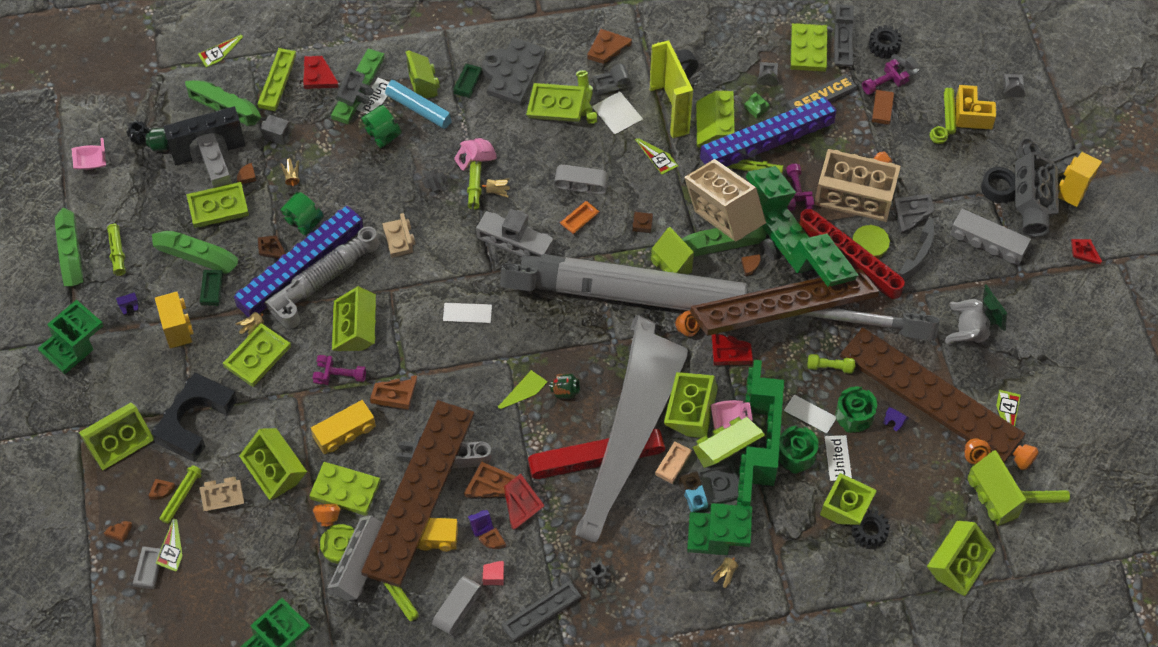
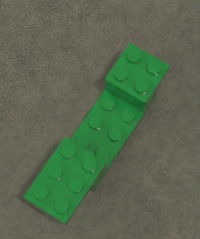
[745,166,858,287]
[737,360,784,506]

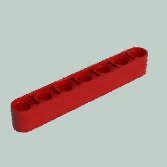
[799,209,905,299]
[528,429,665,479]

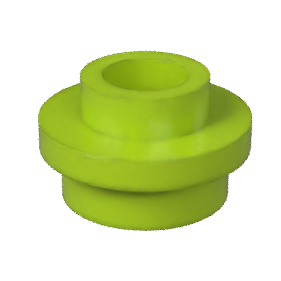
[930,126,948,144]

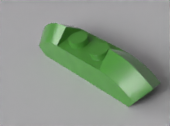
[185,80,261,126]
[55,207,84,286]
[682,226,767,257]
[152,231,238,274]

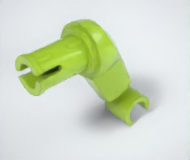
[576,70,597,124]

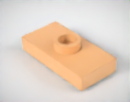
[655,441,692,484]

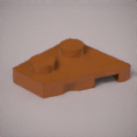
[587,29,632,64]
[370,375,417,410]
[464,462,516,498]

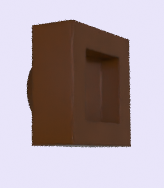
[632,212,653,233]

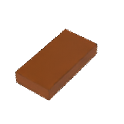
[872,90,894,125]

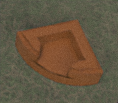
[237,163,256,184]
[741,254,760,276]
[148,479,175,500]
[104,521,133,543]
[478,528,506,549]

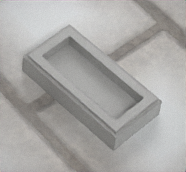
[133,547,161,589]

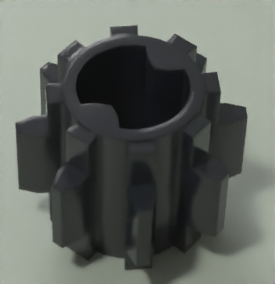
[126,120,150,144]

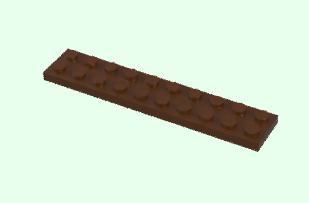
[690,269,879,336]
[840,327,1026,463]
[361,400,475,588]

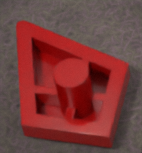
[1071,239,1102,265]

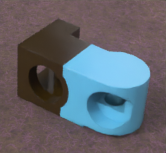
[679,471,708,512]

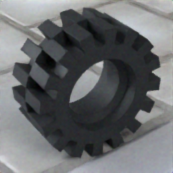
[868,25,902,59]
[851,510,890,549]

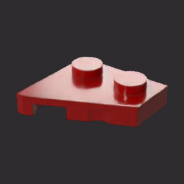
[303,56,338,89]
[711,333,753,366]
[503,474,544,530]

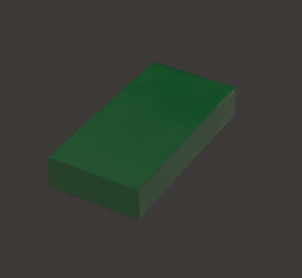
[453,63,483,98]
[200,270,223,306]

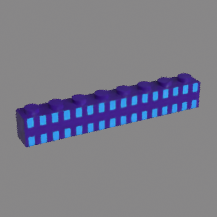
[700,97,837,167]
[234,206,363,317]

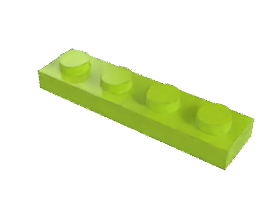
[258,48,296,111]

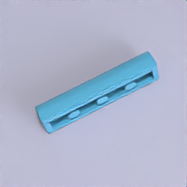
[385,80,451,129]

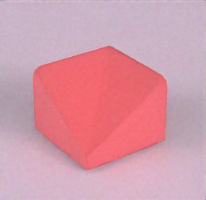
[483,561,504,585]

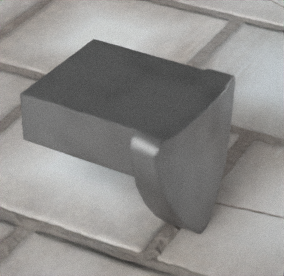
[757,62,779,85]
[1003,74,1025,97]
[760,237,782,260]

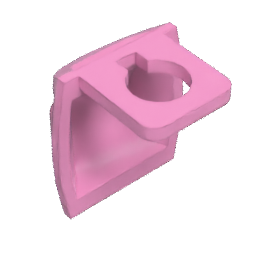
[72,138,106,170]
[455,138,497,171]
[710,400,752,430]

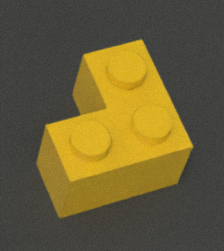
[956,85,996,129]
[1058,152,1102,207]
[155,292,194,348]

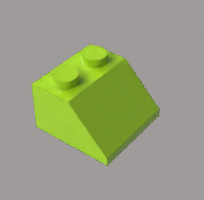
[406,50,440,99]
[651,227,694,275]
[820,473,877,525]

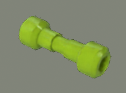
[807,354,855,374]

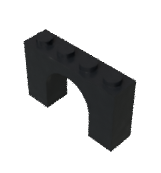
[163,106,246,165]
[151,372,237,462]

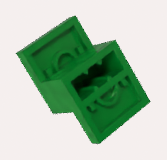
[37,300,104,375]
[687,503,752,555]
[241,598,311,647]

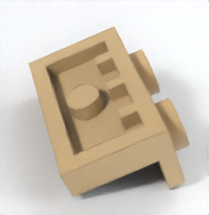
[382,213,415,258]
[200,477,245,511]

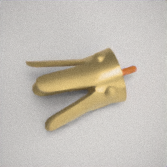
[280,159,300,187]
[482,178,510,198]
[236,312,264,337]
[711,557,738,588]

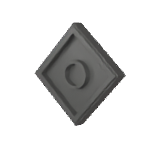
[694,460,739,508]

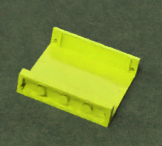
[649,40,693,138]

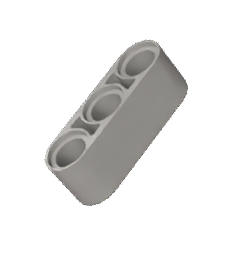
[554,165,609,194]
[452,442,492,468]
[432,576,482,635]

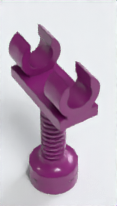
[862,59,910,95]
[786,164,814,211]
[312,355,366,385]

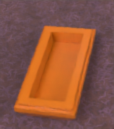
[560,201,599,234]

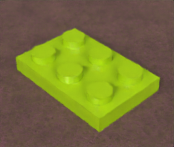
[790,23,827,72]
[526,83,587,122]
[186,182,249,228]
[223,323,291,387]
[309,462,381,516]

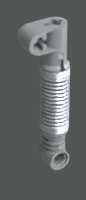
[265,227,379,329]

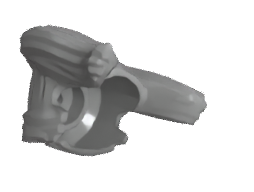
[945,299,991,345]

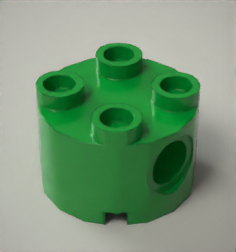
[361,104,402,148]
[280,192,324,236]
[835,386,877,433]
[778,426,818,474]

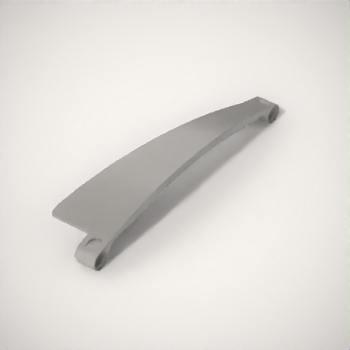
[575,315,688,543]

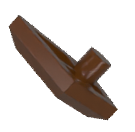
[258,235,286,258]

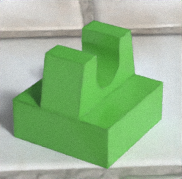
[744,93,770,118]

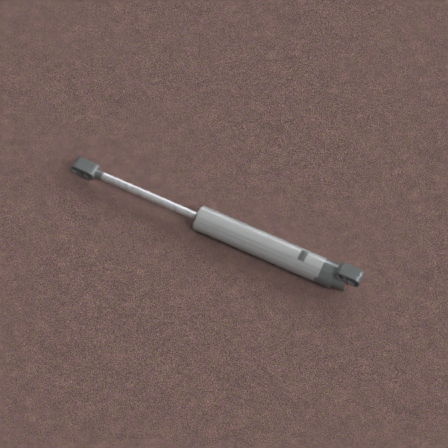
[500,254,940,340]

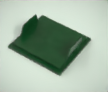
[983,284,1007,331]

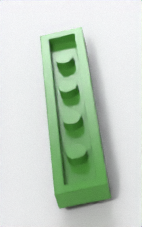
[331,48,385,124]

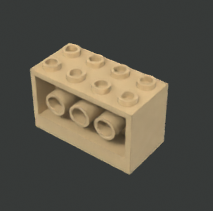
[814,149,901,222]
[684,159,766,242]

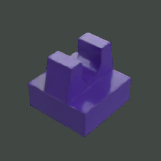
[116,292,138,314]
[883,407,909,432]
[468,510,494,537]

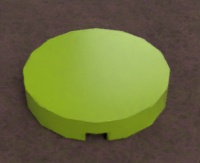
[852,225,890,259]
[320,524,354,564]

